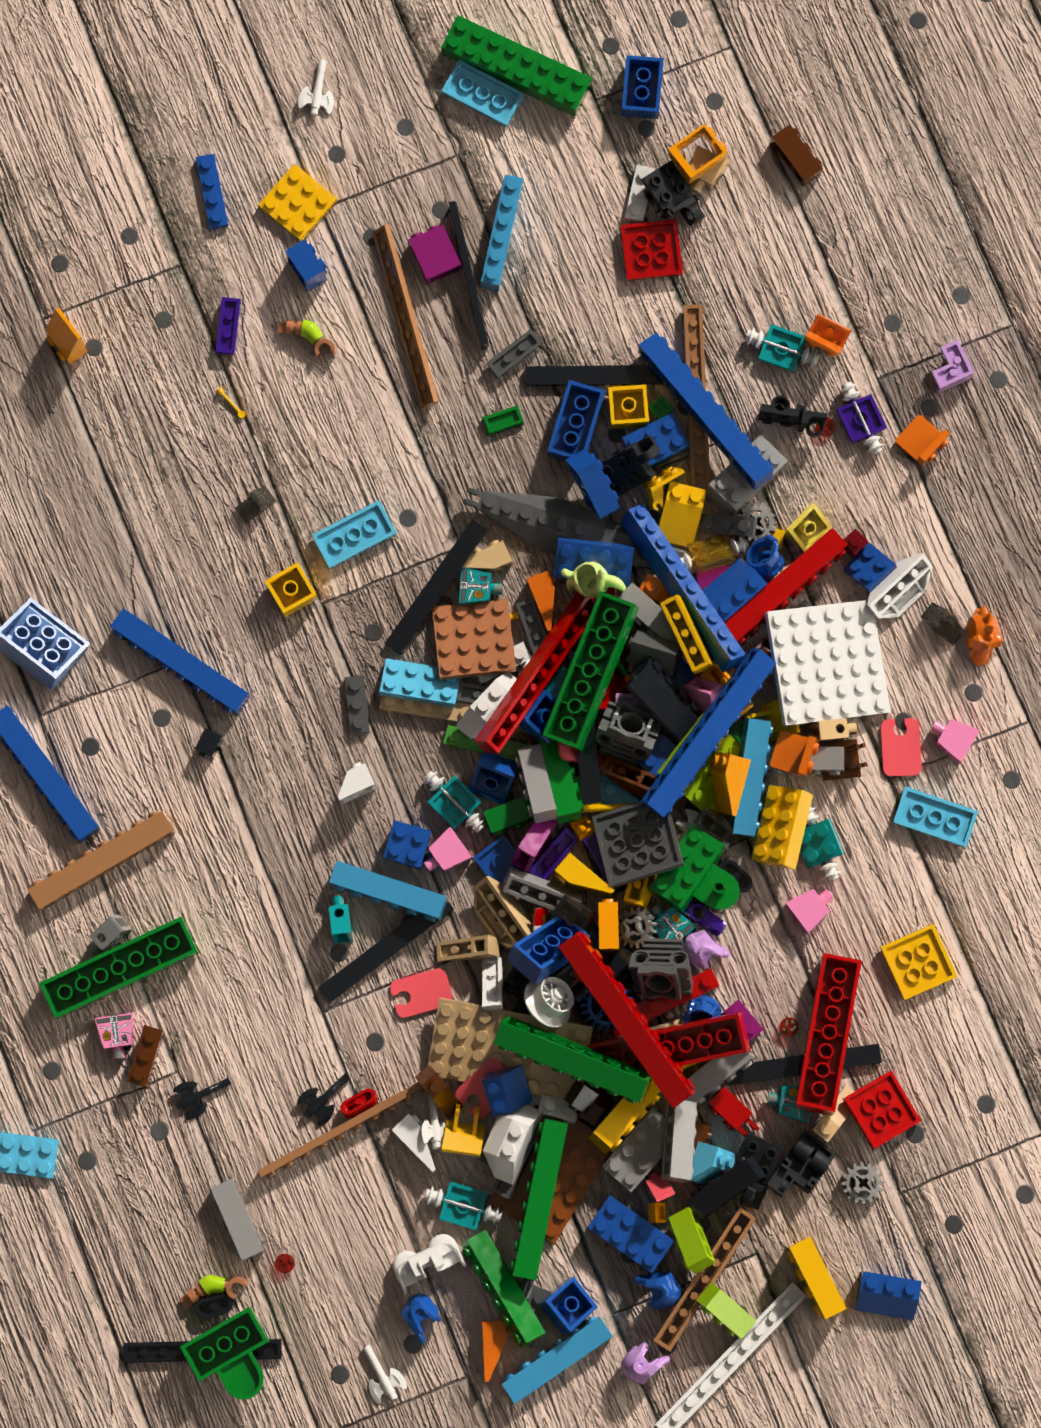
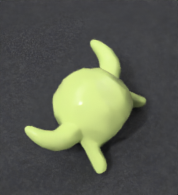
[561,562,626,598]

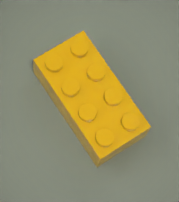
[752,785,813,870]
[588,1081,660,1154]
[785,1237,847,1320]

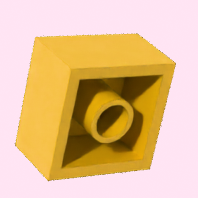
[608,385,649,430]
[265,562,318,617]

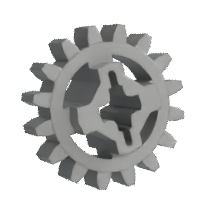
[737,502,777,543]
[618,907,657,949]
[841,1162,884,1204]

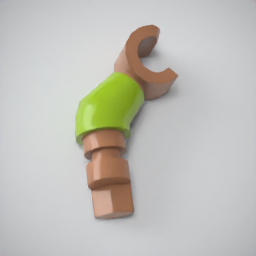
[277,320,337,357]
[180,1275,248,1309]

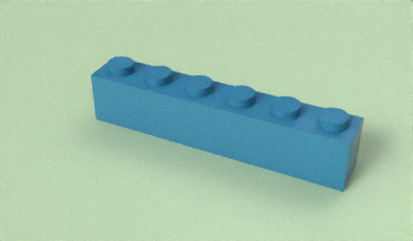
[481,175,523,291]
[728,718,773,836]
[329,861,448,922]
[501,1316,613,1404]

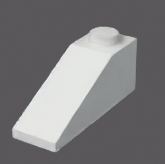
[392,1114,436,1172]

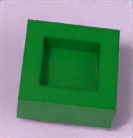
[648,395,674,420]

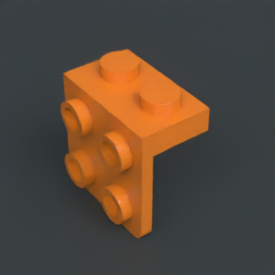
[804,313,852,357]
[895,415,950,466]
[770,730,819,777]

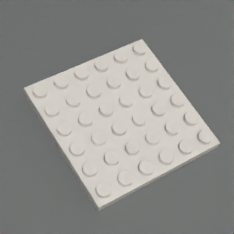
[764,600,891,727]

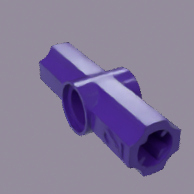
[683,899,727,938]

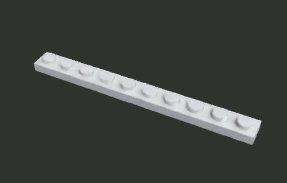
[655,1282,807,1428]

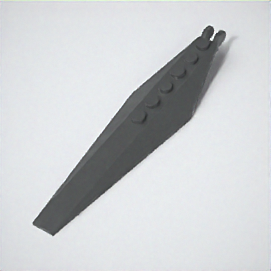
[463,488,700,576]

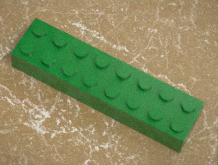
[441,15,592,117]
[543,591,639,751]
[39,917,199,1020]
[493,1016,652,1103]
[510,1119,568,1280]

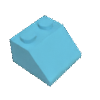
[691,1141,735,1186]

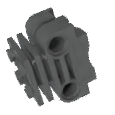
[595,700,662,766]
[629,938,693,1000]

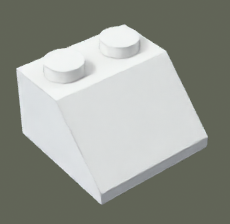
[338,762,376,805]

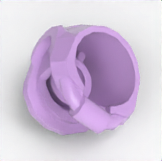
[683,929,730,971]
[621,1342,670,1385]

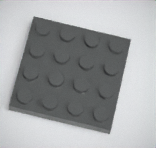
[592,802,684,888]

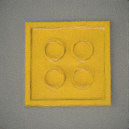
[258,163,337,241]
[880,924,958,1000]

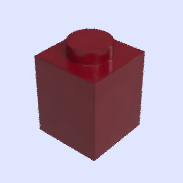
[844,528,869,559]

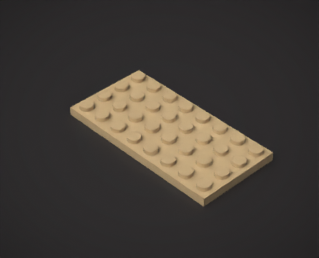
[428,998,593,1101]

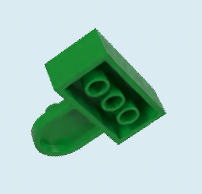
[649,824,740,913]
[180,1307,270,1400]

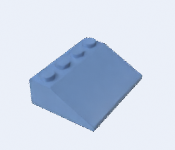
[0,598,90,690]

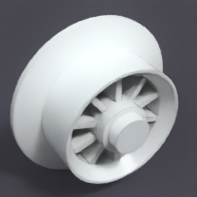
[524,977,574,1028]

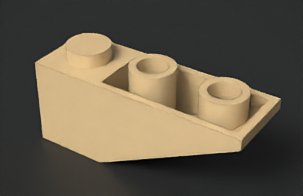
[460,540,513,572]

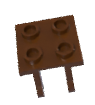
[818,739,868,781]

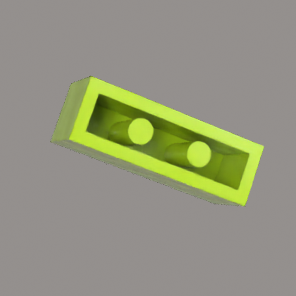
[669,1207,716,1274]
[696,1282,756,1339]

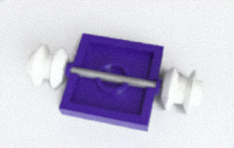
[836,382,887,455]

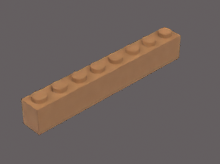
[28,810,175,911]
[653,1207,756,1351]

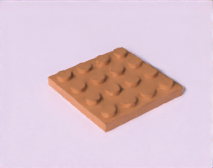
[432,599,516,680]

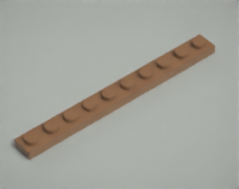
[372,225,439,409]
[683,304,710,490]
[257,1082,426,1179]

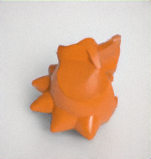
[966,606,1003,666]

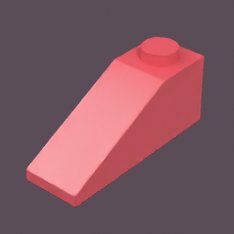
[645,1171,675,1203]

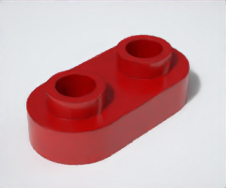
[340,1089,378,1119]

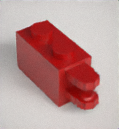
[708,1086,760,1137]

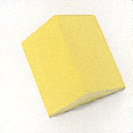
[785,502,831,553]

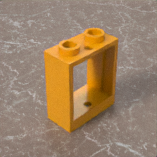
[667,123,727,184]
[597,899,619,952]

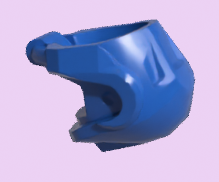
[746,535,785,581]
[682,995,723,1023]
[634,1271,682,1310]
[400,1293,441,1344]

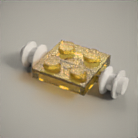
[680,535,749,573]

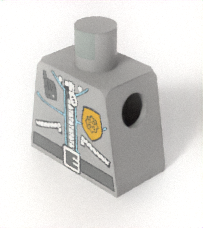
[86,915,132,955]

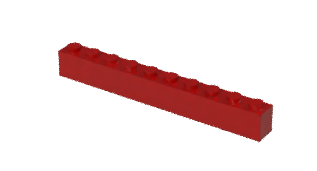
[474,593,596,754]
[558,931,695,1108]

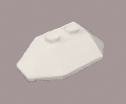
[867,553,933,619]
[456,673,517,739]
[483,1105,543,1185]

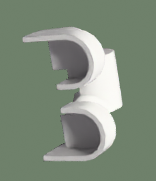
[393,1234,467,1295]

